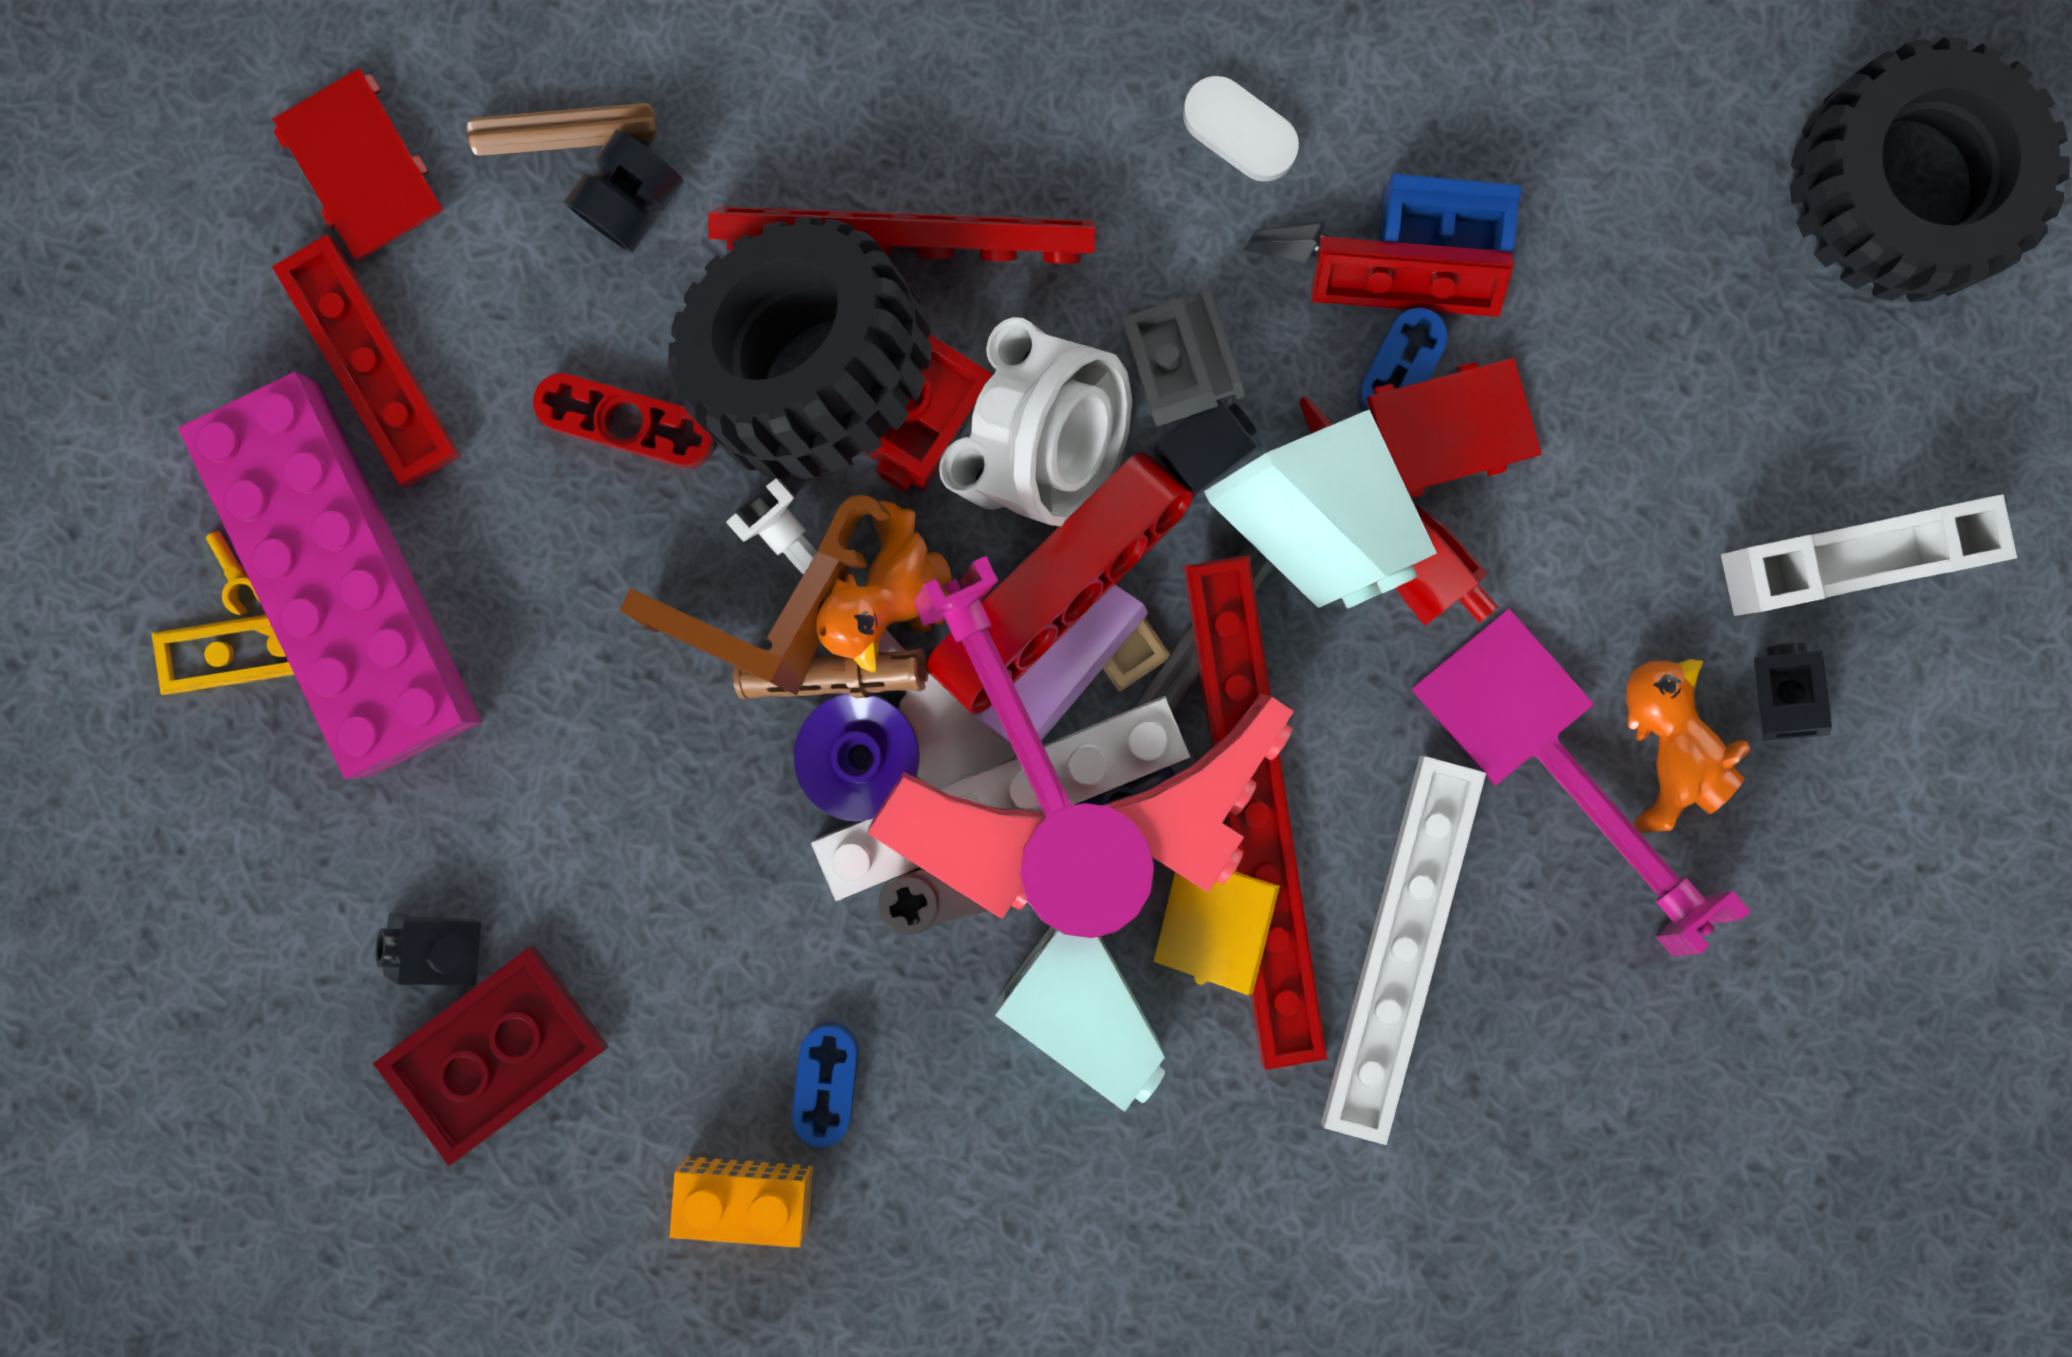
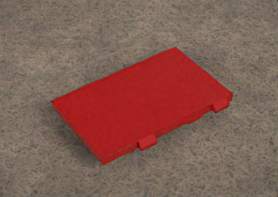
[272,68,444,262]
[1366,358,1542,498]

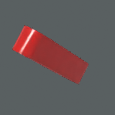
[926,452,1193,715]

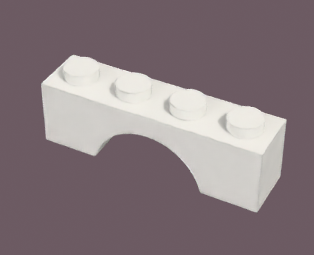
[1721,494,2017,616]

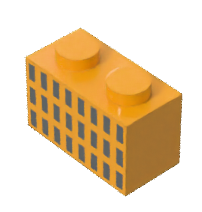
[669,1156,813,1248]

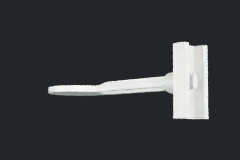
[726,478,1015,788]

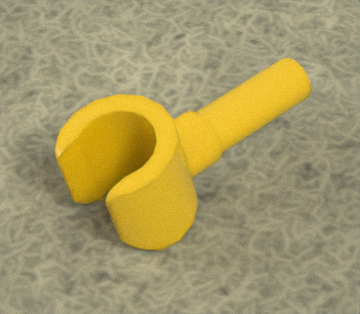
[206,531,260,615]

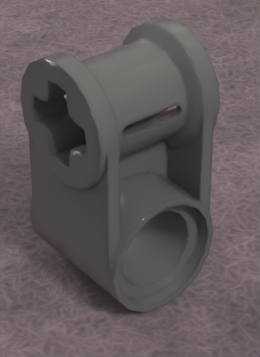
[878,867,988,935]

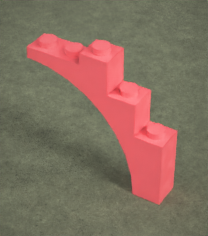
[867,694,1294,919]

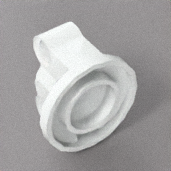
[939,317,1132,526]

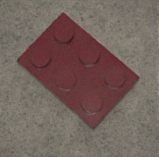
[373,945,609,1166]

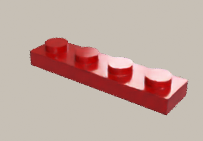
[272,234,461,488]

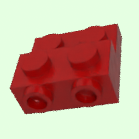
[862,334,994,492]

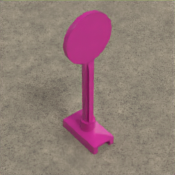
[913,556,1154,938]

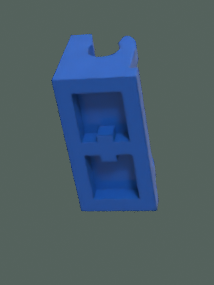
[1378,174,1521,252]

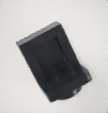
[375,913,481,985]

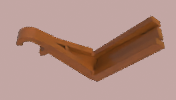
[619,495,891,695]

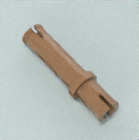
[733,649,928,699]

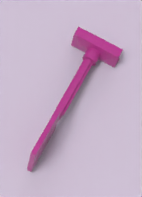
[1411,609,1751,956]

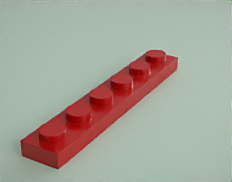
[708,206,1095,264]

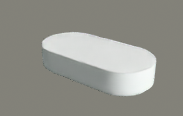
[1183,76,1299,181]

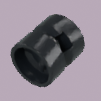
[563,129,684,253]

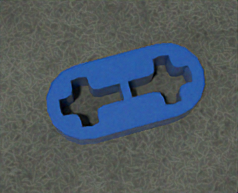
[1357,307,1448,412]
[792,1022,859,1148]

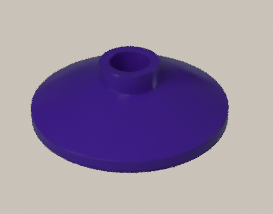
[794,694,920,821]

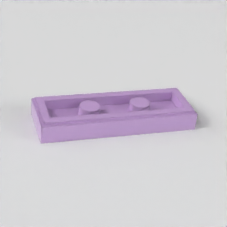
[974,585,1148,747]

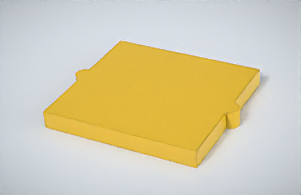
[1153,868,1280,996]

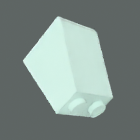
[1204,410,1437,609]
[995,926,1165,1112]

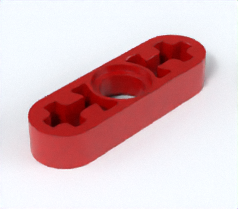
[533,373,716,468]

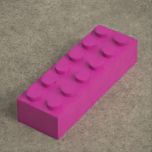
[178,372,482,779]

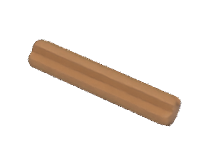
[467,103,657,156]

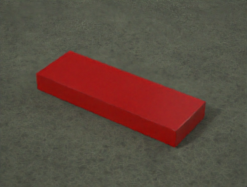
[1311,236,1514,317]

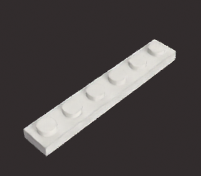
[811,696,1190,901]
[1321,756,1486,1145]

